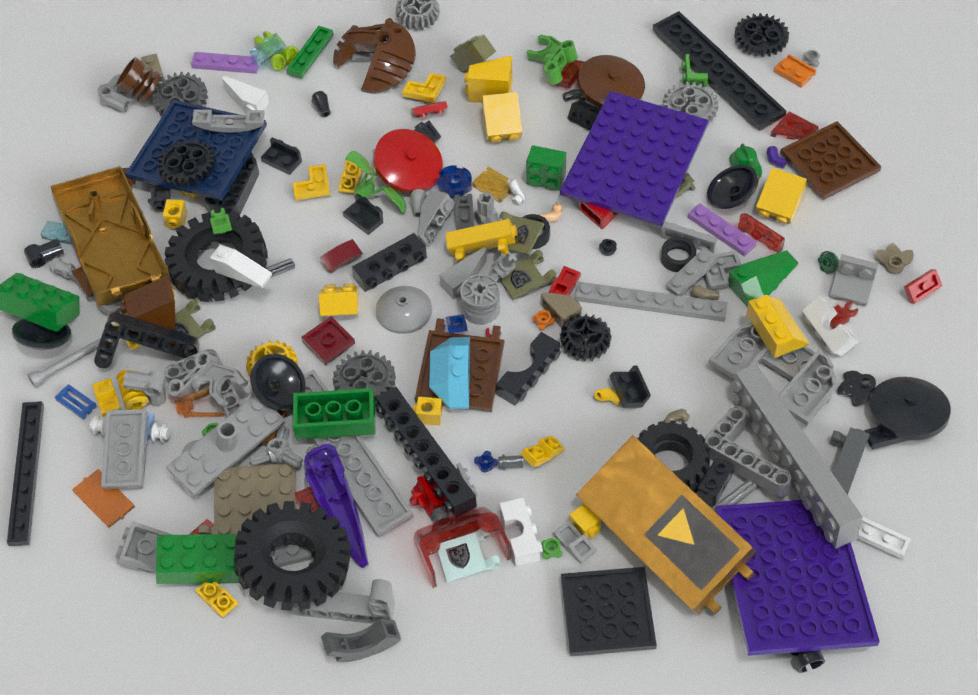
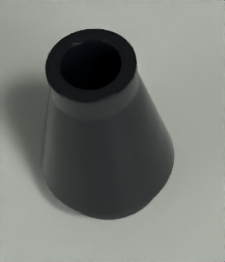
[311,91,331,117]

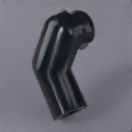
[562,89,586,101]

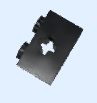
[697,457,734,507]

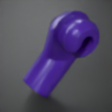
[766,146,787,168]

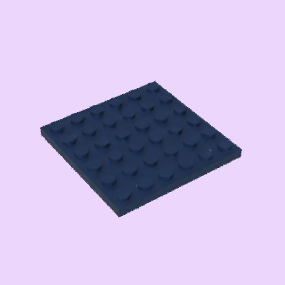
[125,100,267,201]

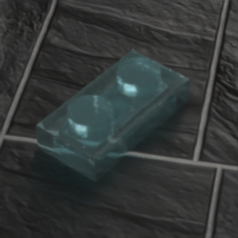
[249,33,286,66]
[40,221,72,245]

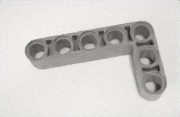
[164,349,242,418]
[705,406,791,497]
[289,579,395,624]

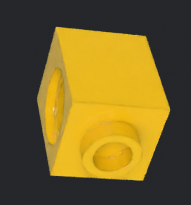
[163,199,188,228]
[413,397,443,426]
[569,504,601,538]

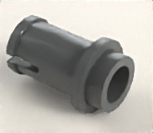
[498,454,523,470]

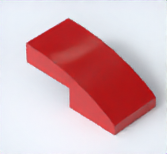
[548,266,581,295]

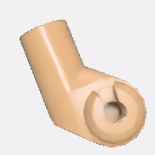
[539,203,563,222]

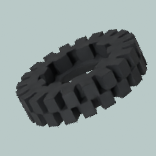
[164,211,268,302]

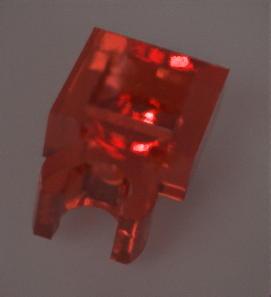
[830,301,859,329]

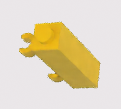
[446,219,518,262]

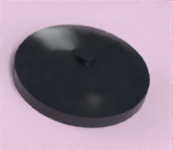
[868,377,951,440]

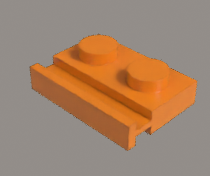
[774,54,816,88]

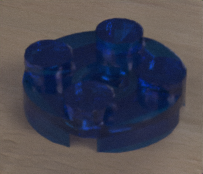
[437,165,472,199]

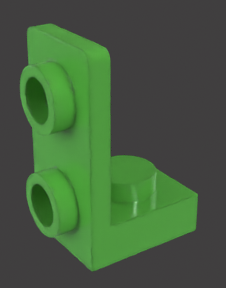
[682,54,708,88]

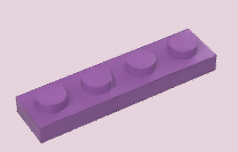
[191,52,260,74]
[688,203,757,257]

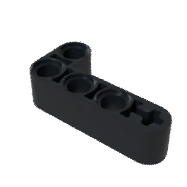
[205,156,259,215]

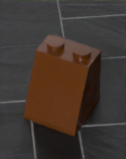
[120,277,175,332]

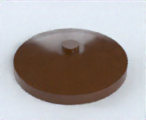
[577,55,645,108]

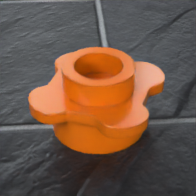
[532,310,555,330]

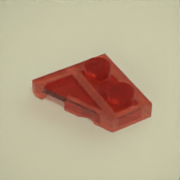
[770,111,819,140]

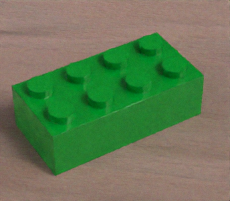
[0,273,80,332]
[293,388,376,440]
[156,534,239,584]

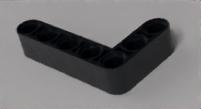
[94,312,199,369]

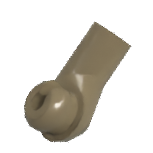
[691,285,720,300]
[664,408,690,423]

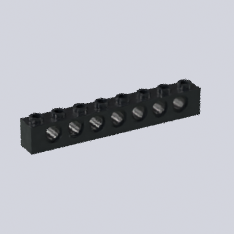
[375,386,477,518]

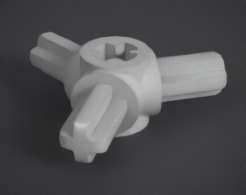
[488,252,518,281]
[249,426,303,467]

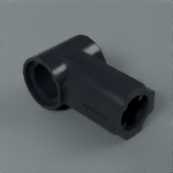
[24,238,64,268]

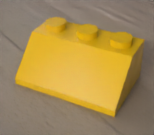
[746,295,809,358]

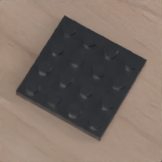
[561,567,657,656]

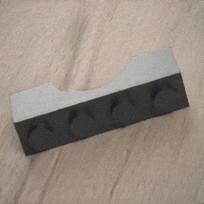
[496,332,561,406]

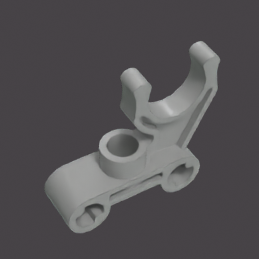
[167,351,248,407]

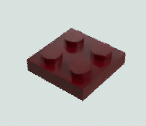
[301,316,355,365]

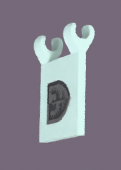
[436,527,501,583]

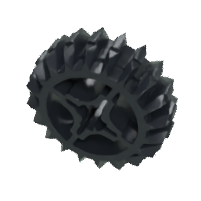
[560,313,612,362]

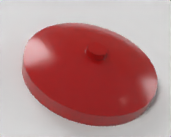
[373,129,443,194]

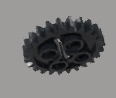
[734,13,789,57]
[157,138,217,187]

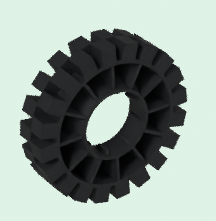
[234,501,351,611]

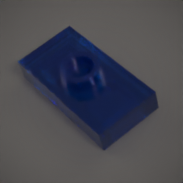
[445,314,468,333]

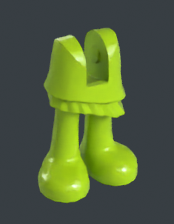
[254,31,299,70]

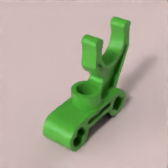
[526,34,578,85]

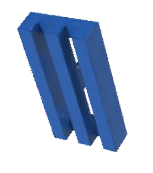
[55,384,97,420]

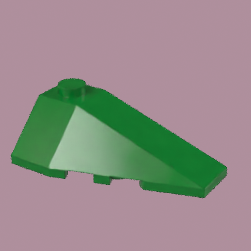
[728,250,798,308]

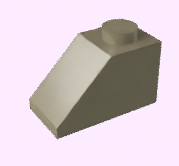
[541,292,582,328]

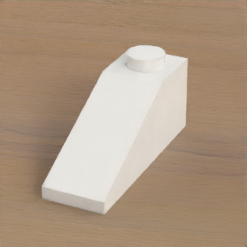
[222,76,269,112]
[210,245,272,289]

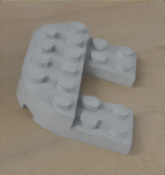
[709,323,836,426]

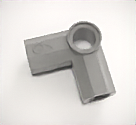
[97,74,132,112]
[474,192,501,225]
[123,371,166,407]

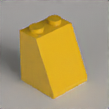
[464,56,513,103]
[482,92,522,142]
[756,167,807,224]

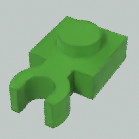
[210,208,232,234]

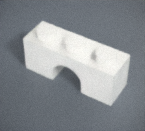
[802,296,859,357]
[500,497,543,566]

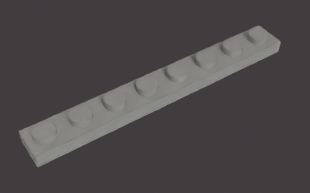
[575,282,728,322]

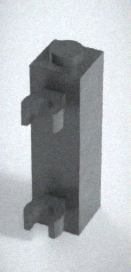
[830,427,870,495]

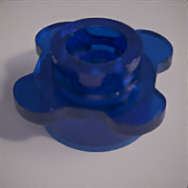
[474,451,498,473]

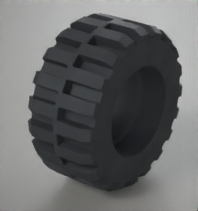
[637,421,710,493]

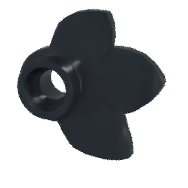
[837,370,876,407]

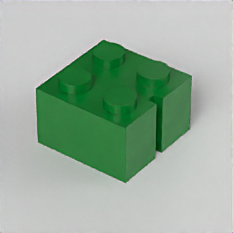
[526,145,567,191]

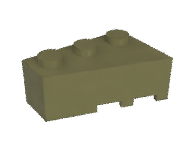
[450,34,496,72]

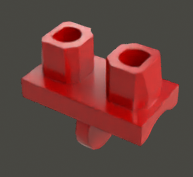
[409,475,444,517]

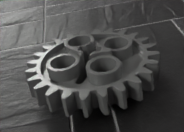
[152,72,208,116]
[333,350,396,401]

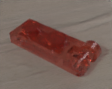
[738,213,785,253]

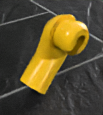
[594,388,621,407]

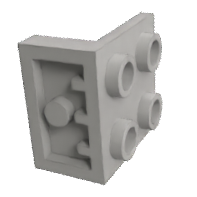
[830,254,878,305]

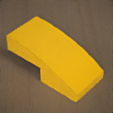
[92,378,122,418]

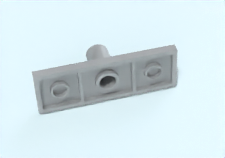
[166,395,285,497]

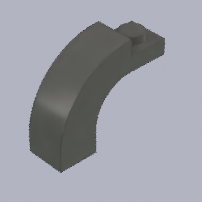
[321,618,401,662]

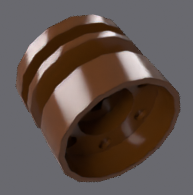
[116,57,161,103]

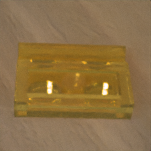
[472,167,511,203]

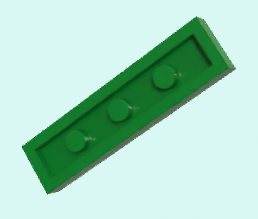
[286,25,334,79]

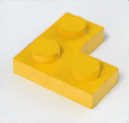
[402,73,447,103]
[293,164,330,201]

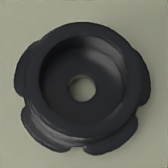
[599,239,617,256]

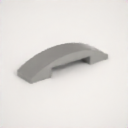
[192,110,265,133]

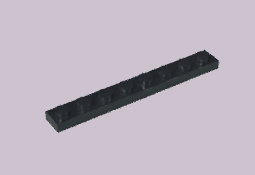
[7,401,44,546]

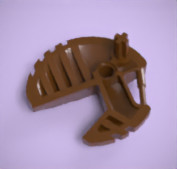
[333,18,416,94]

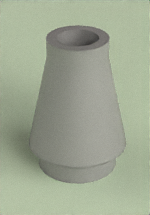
[410,189,427,217]

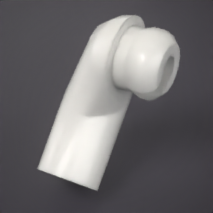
[507,178,525,205]

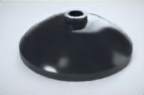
[707,165,759,209]
[12,319,71,350]
[250,354,306,410]

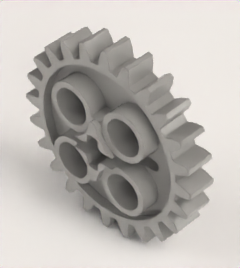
[662,82,719,122]

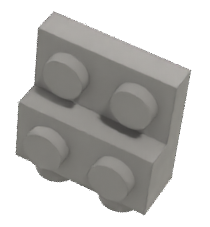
[115,521,172,573]

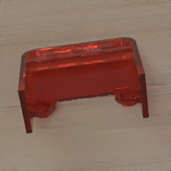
[414,507,511,588]

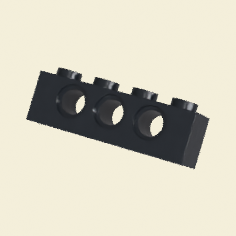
[352,233,427,292]

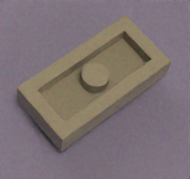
[141,53,164,82]

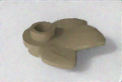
[876,243,914,273]

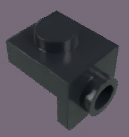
[148,186,171,210]

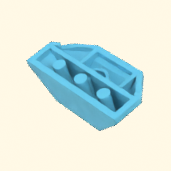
[429,337,470,409]

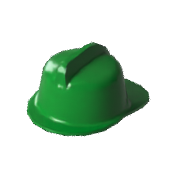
[729,143,762,179]

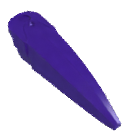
[304,444,369,568]

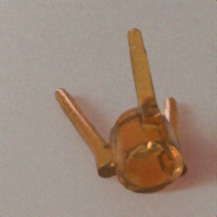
[175,388,224,418]

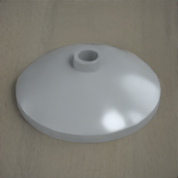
[376,286,432,334]

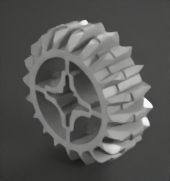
[396,0,440,31]

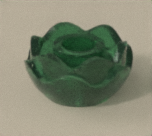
[818,251,839,274]

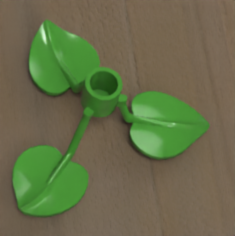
[345,149,406,215]

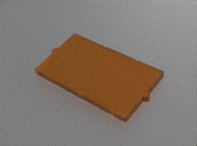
[72,469,135,528]

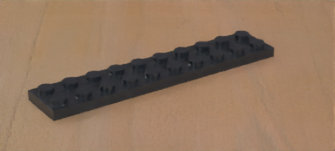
[653,11,787,130]

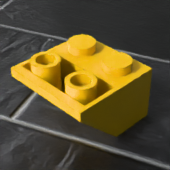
[318,283,359,316]

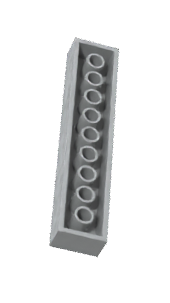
[732,364,863,549]

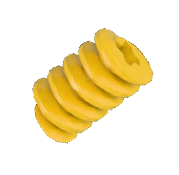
[116,370,149,410]

